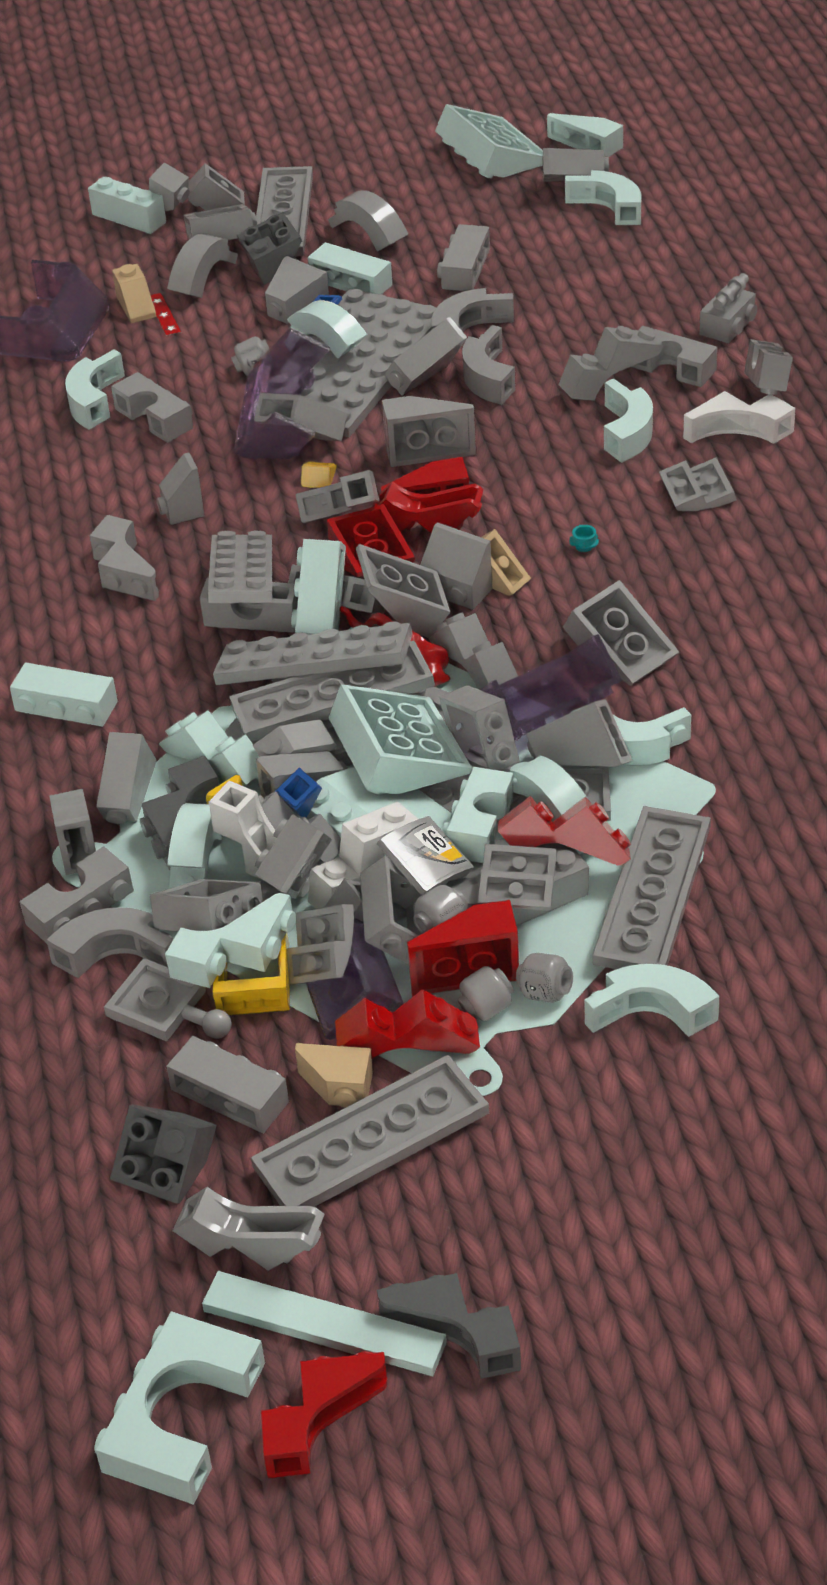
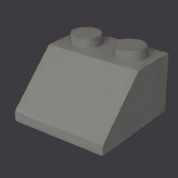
[420,523,492,610]
[255,814,332,899]

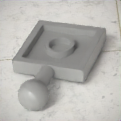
[104,958,231,1041]

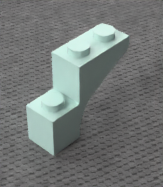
[159,710,259,786]
[165,893,296,988]

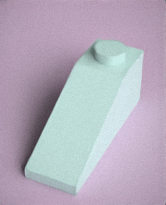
[547,113,623,157]

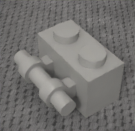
[699,273,757,344]

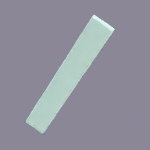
[202,1271,447,1377]

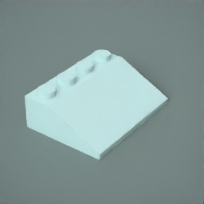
[435,104,543,178]
[329,684,472,795]
[306,767,451,884]

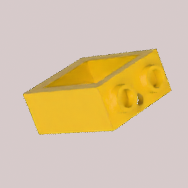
[213,933,290,1015]

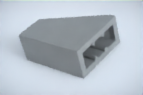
[543,148,609,182]
[265,256,329,324]
[385,316,467,396]
[254,393,347,441]
[526,699,633,767]
[96,732,156,824]
[256,750,348,818]
[49,789,96,875]

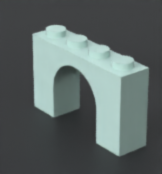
[94,1311,265,1505]

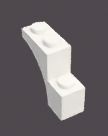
[683,391,795,444]
[209,780,318,898]
[308,801,418,909]

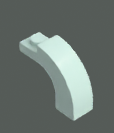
[565,170,641,225]
[284,300,367,359]
[65,349,125,430]
[604,378,653,463]
[571,700,691,766]
[510,755,588,855]
[168,803,222,896]
[584,964,720,1037]

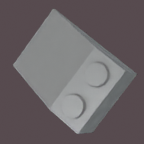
[382,396,476,467]
[356,544,450,638]
[563,580,679,686]

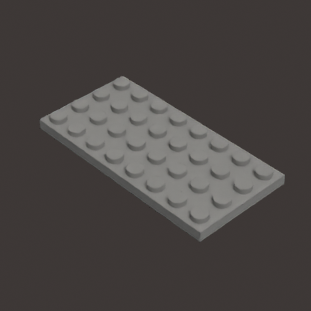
[249,288,436,438]

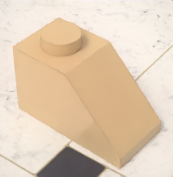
[112,264,156,323]
[481,529,531,596]
[295,1043,373,1107]

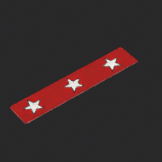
[151,293,181,336]

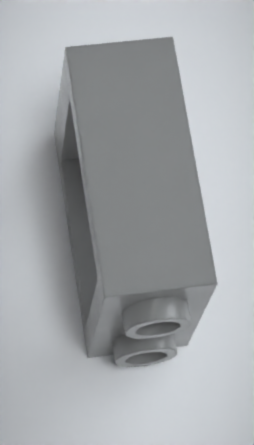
[183,204,257,240]
[439,685,520,771]
[360,856,423,964]
[150,879,263,931]

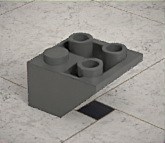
[237,212,302,285]
[110,1104,217,1204]

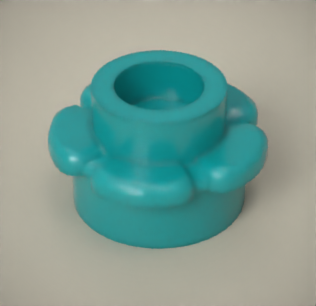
[569,525,599,552]

